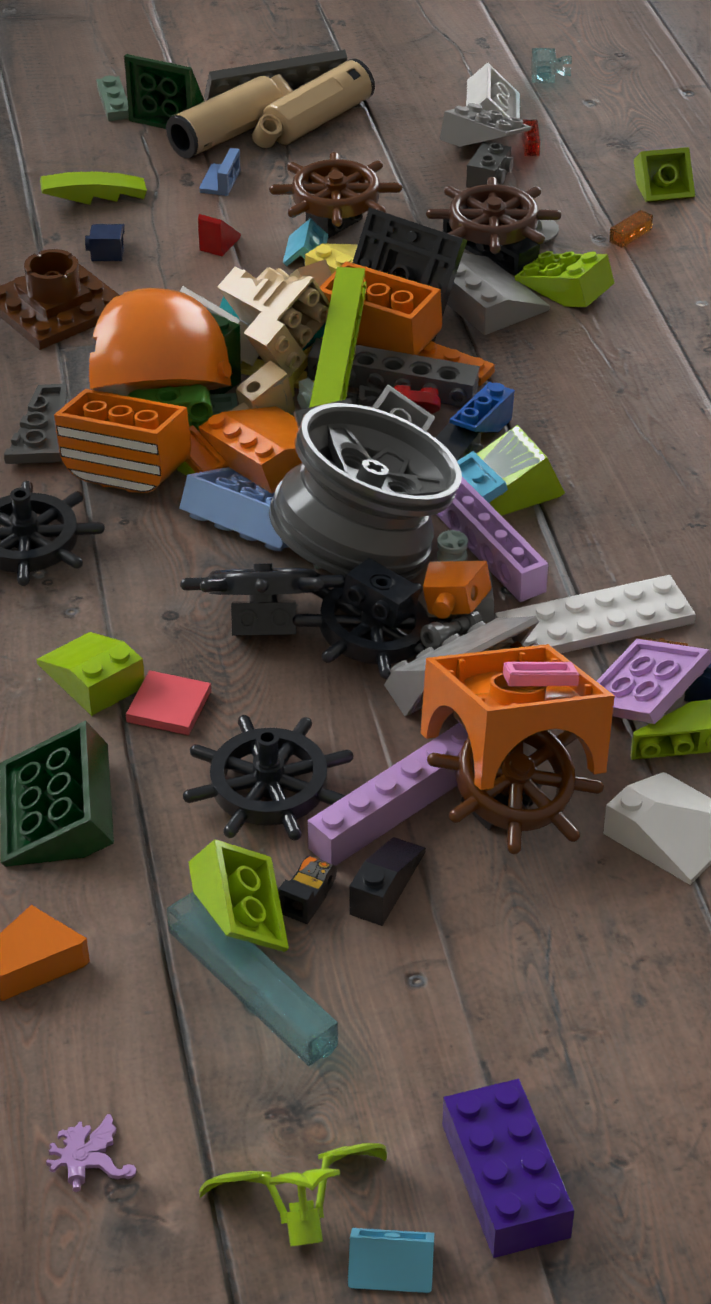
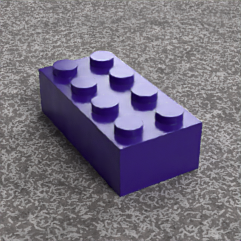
[442,1079,574,1258]

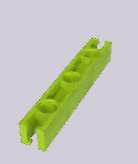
[309,267,367,408]

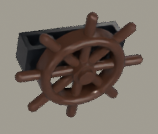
[426,177,562,276]

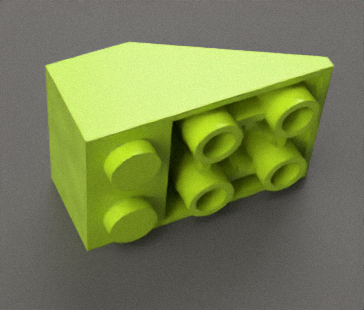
[514,251,615,307]

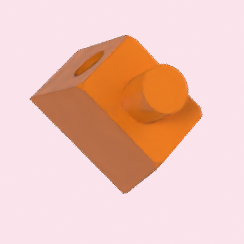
[423,561,492,619]

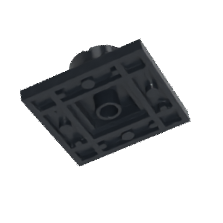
[352,207,467,342]

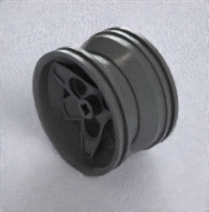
[269,403,462,581]

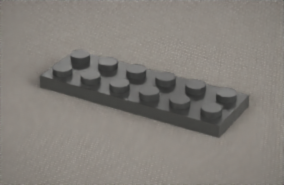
[204,49,348,101]

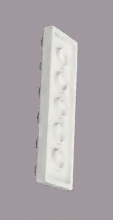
[495,575,696,654]

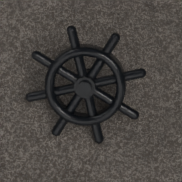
[0,481,105,586]
[183,715,354,841]

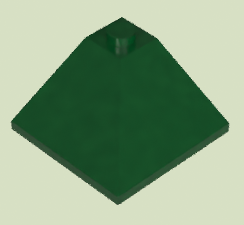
[124,54,205,129]

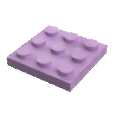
[597,639,711,724]

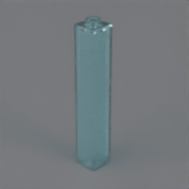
[167,892,338,1066]

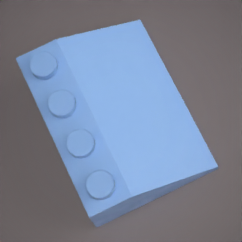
[179,467,288,551]

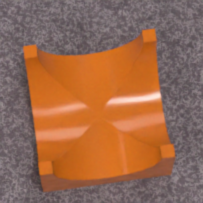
[421,644,615,790]

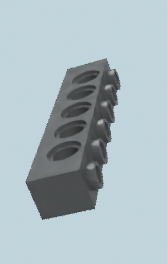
[307,338,480,407]

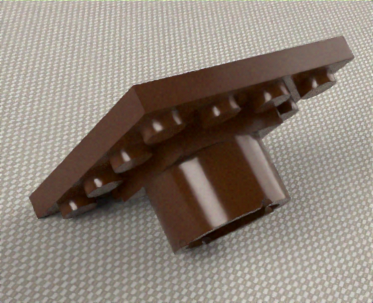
[0,249,120,350]

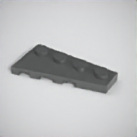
[4,384,68,464]

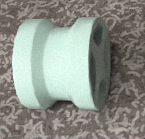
[437,530,468,562]

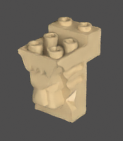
[217,266,330,378]

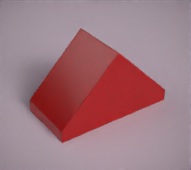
[198,214,241,256]

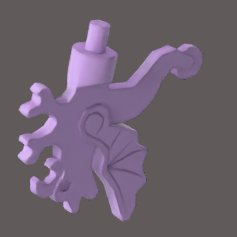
[46,1114,136,1192]

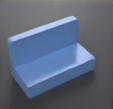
[199,148,240,196]

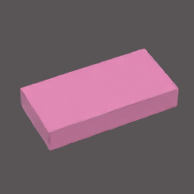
[503,662,579,686]

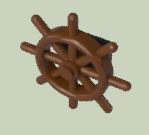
[269,152,402,238]
[427,711,604,854]

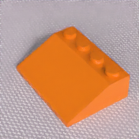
[198,406,302,494]

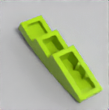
[40,171,147,205]

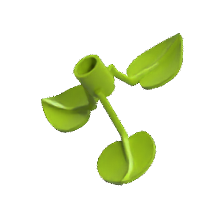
[199,1143,387,1246]

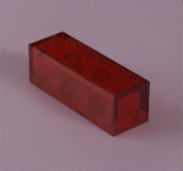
[522,119,540,156]

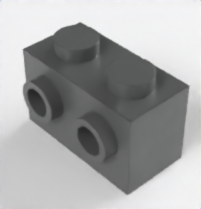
[466,142,514,188]

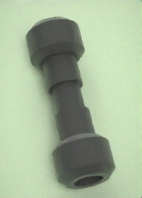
[420,609,483,650]

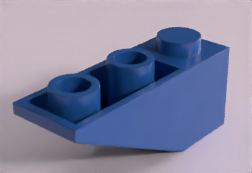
[449,382,515,432]

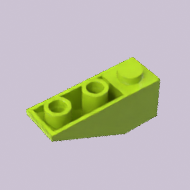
[630,700,711,760]

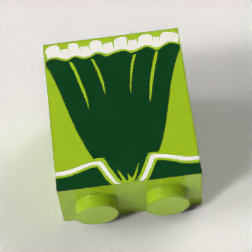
[477,425,565,516]

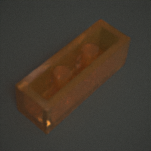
[609,210,653,248]

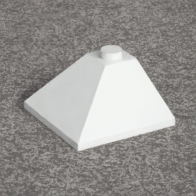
[603,772,711,885]

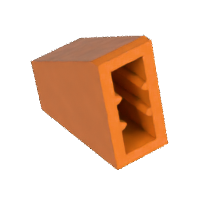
[0,905,90,1001]

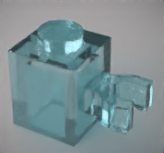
[531,48,572,83]

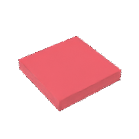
[126,670,211,735]

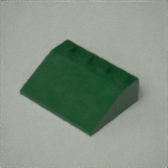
[0,720,114,867]

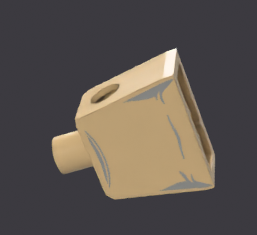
[230,361,295,416]

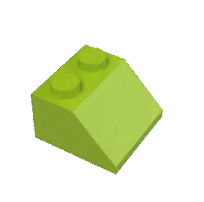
[633,147,695,202]

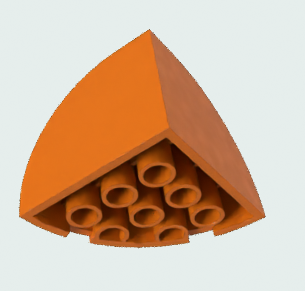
[89,288,232,396]

